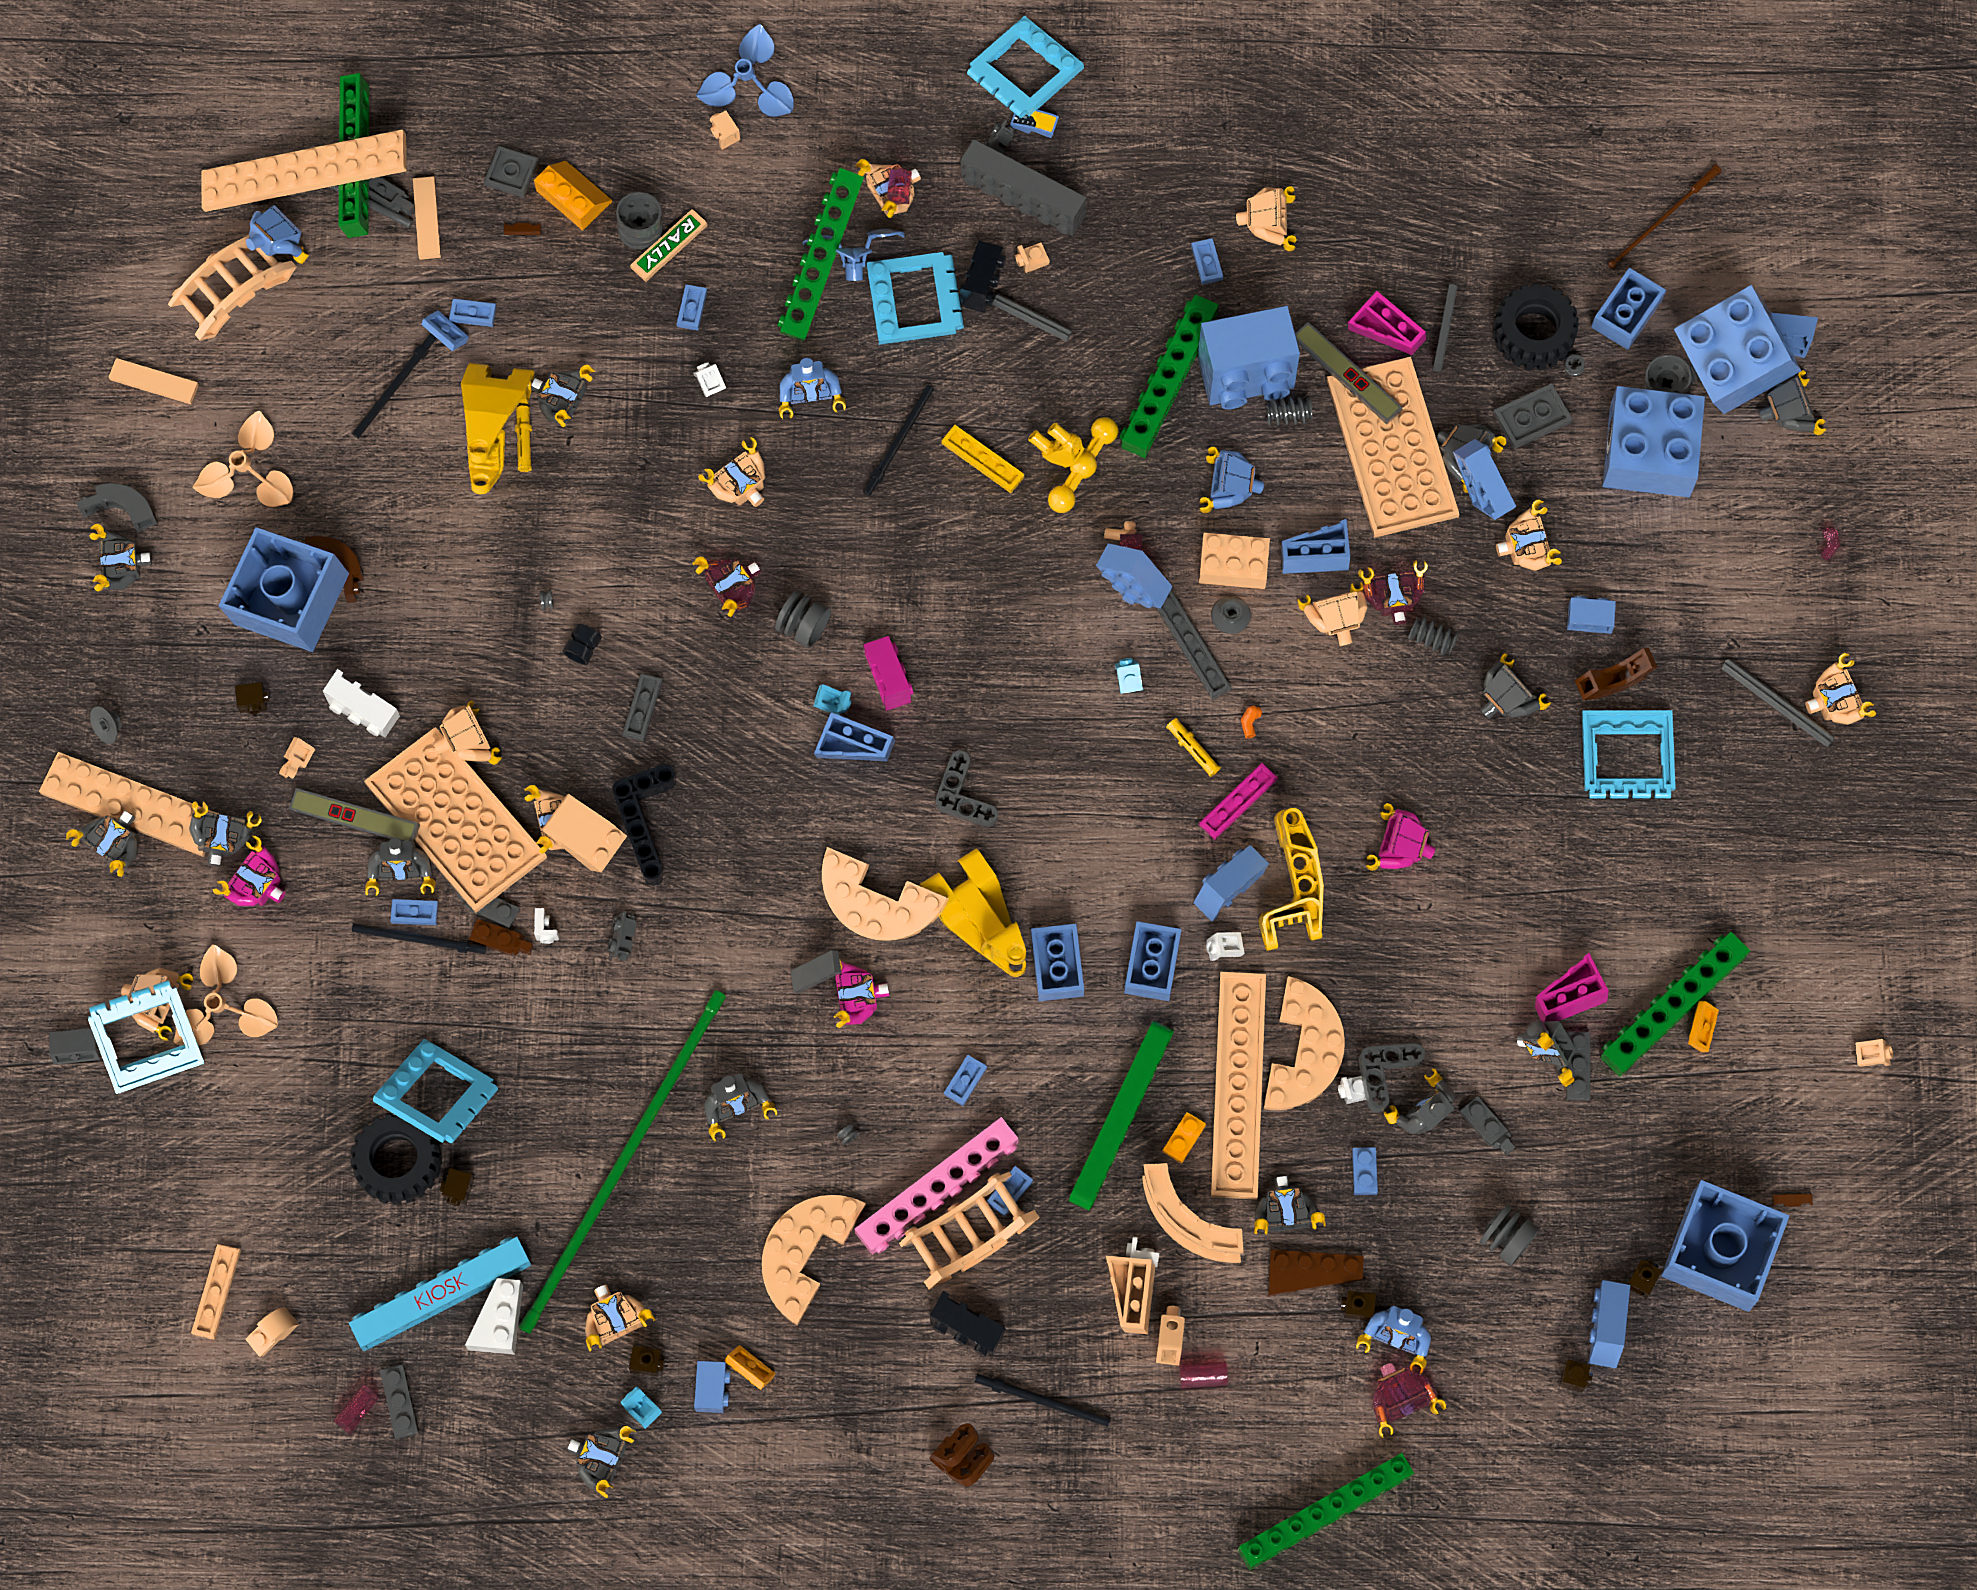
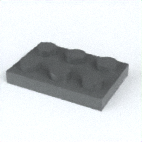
[1493,383,1573,449]

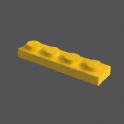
[942,425,1024,493]

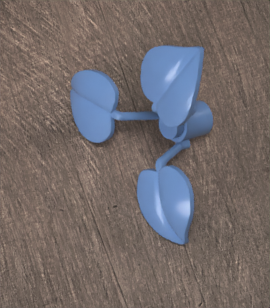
[696,24,794,117]
[803,228,905,281]

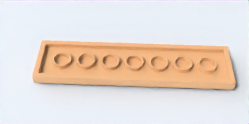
[39,752,219,857]

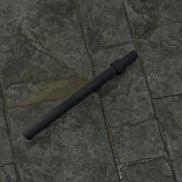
[352,333,437,439]
[863,385,934,496]
[352,923,487,954]
[975,1373,1111,1427]

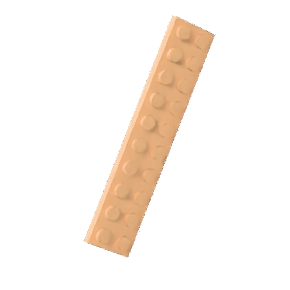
[202,130,407,212]
[1211,972,1266,1200]

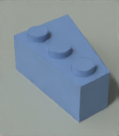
[1771,313,1818,358]
[1453,439,1516,520]
[1281,519,1350,574]
[814,712,895,761]
[1194,845,1269,922]
[1588,1280,1630,1368]

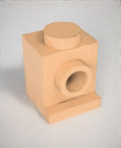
[710,111,740,150]

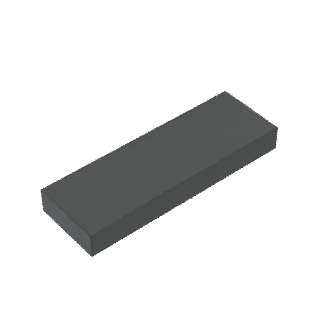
[622,673,663,742]
[791,950,841,993]

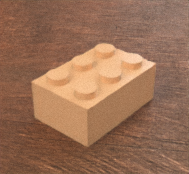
[1199,533,1270,589]

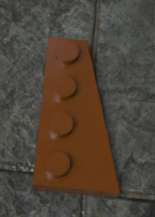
[1268,1249,1364,1297]

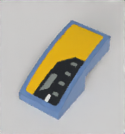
[1009,110,1059,138]

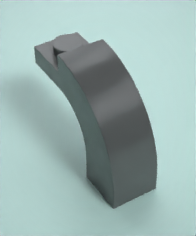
[77,483,158,532]

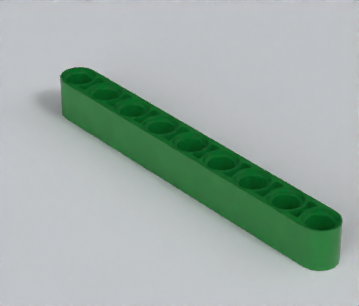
[1069,1020,1174,1211]

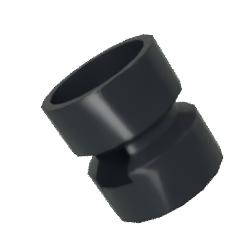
[562,624,602,665]

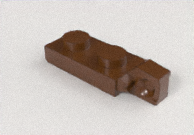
[469,919,534,956]

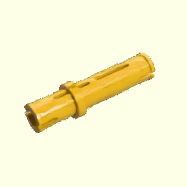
[515,406,532,472]
[1166,718,1221,777]

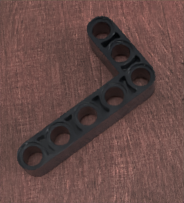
[612,764,677,886]

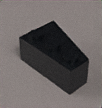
[960,240,1006,313]
[930,1291,1005,1357]

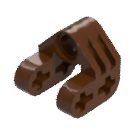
[929,1423,995,1487]

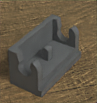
[49,1028,100,1065]

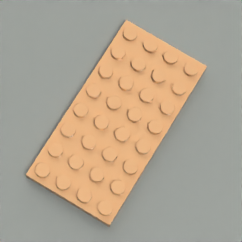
[1326,357,1459,538]
[365,727,547,913]

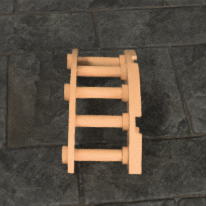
[168,235,297,340]
[1142,1163,1243,1263]
[899,1172,1040,1289]

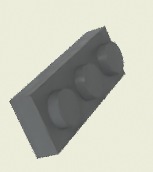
[1566,1031,1590,1101]
[380,1364,419,1440]

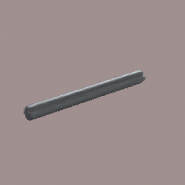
[1722,659,1835,747]

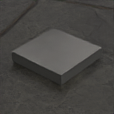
[483,146,539,198]

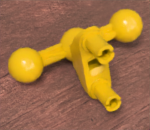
[1028,417,1119,513]

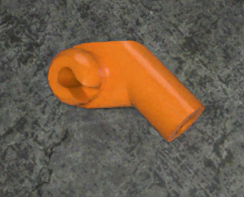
[1241,705,1262,739]

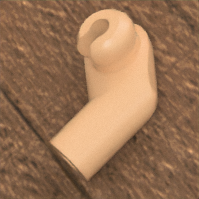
[1104,521,1137,541]

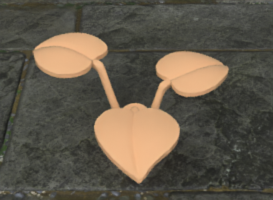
[193,411,294,507]
[173,945,278,1046]

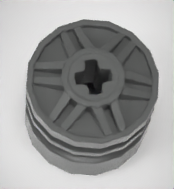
[616,192,663,250]
[1644,355,1691,394]
[775,590,831,648]
[1479,1204,1540,1267]

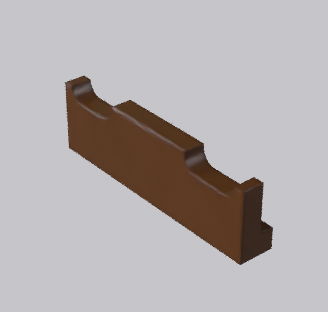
[504,223,541,235]
[1772,1194,1813,1207]

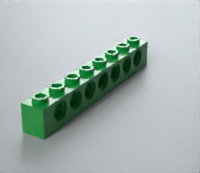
[338,73,369,238]
[777,168,864,342]
[1120,294,1219,458]
[1600,932,1751,1077]
[1237,1453,1414,1571]

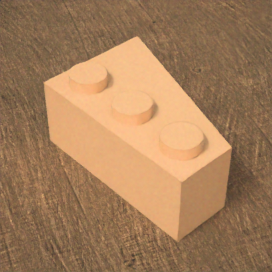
[1106,1256,1155,1334]

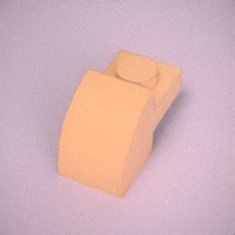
[246,1307,299,1357]

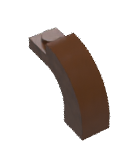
[305,536,364,603]
[1574,648,1658,700]

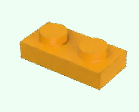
[1688,1001,1719,1052]
[1162,1112,1206,1164]
[725,1345,776,1390]

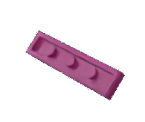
[1199,763,1278,840]

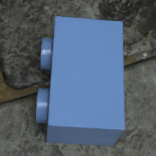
[1567,596,1616,634]
[694,1361,731,1413]

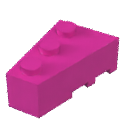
[1348,291,1426,355]
[863,636,914,711]
[1535,953,1609,1022]

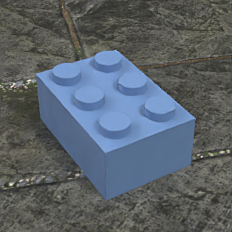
[1591,268,1666,350]
[1096,543,1173,609]
[1124,921,1182,1001]
[1031,924,1084,1001]

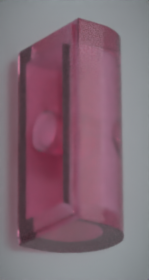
[1179,1361,1228,1389]
[333,1384,379,1434]

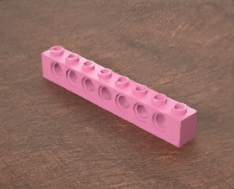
[855,1117,1018,1255]

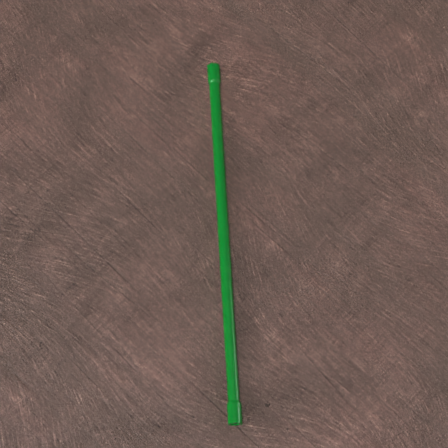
[518,990,726,1334]

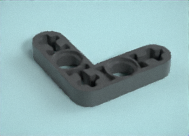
[935,750,998,827]
[1359,1043,1425,1113]

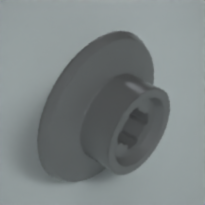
[1211,596,1251,634]
[90,706,121,744]

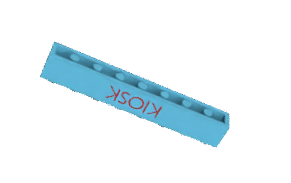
[349,1237,532,1351]

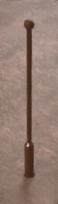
[1608,164,1722,269]

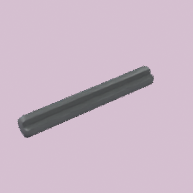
[993,294,1072,341]

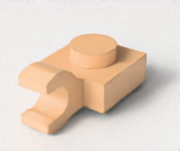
[279,737,315,779]

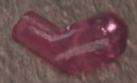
[1820,527,1840,561]

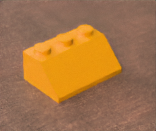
[534,161,612,231]

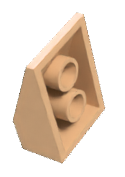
[542,794,627,872]

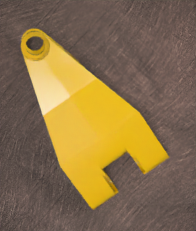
[461,363,534,494]
[1259,808,1324,951]
[919,849,1026,977]

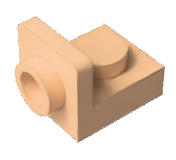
[1015,243,1049,273]
[1856,1039,1893,1067]

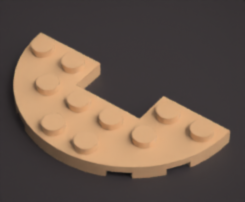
[822,847,949,941]
[1264,976,1345,1110]
[762,1195,866,1325]

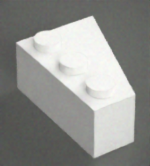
[323,669,400,737]
[465,1278,523,1355]

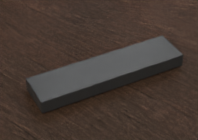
[1433,284,1457,372]

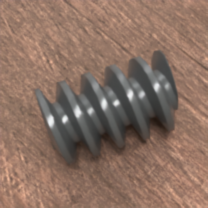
[1266,397,1312,426]
[1408,616,1459,656]

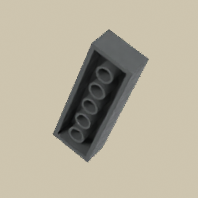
[961,139,1087,236]

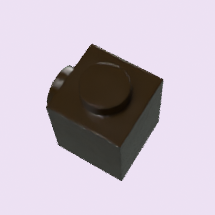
[235,682,270,714]
[440,1168,474,1207]
[1627,1259,1662,1299]
[1340,1291,1376,1321]
[629,1345,665,1377]
[1559,1359,1593,1393]

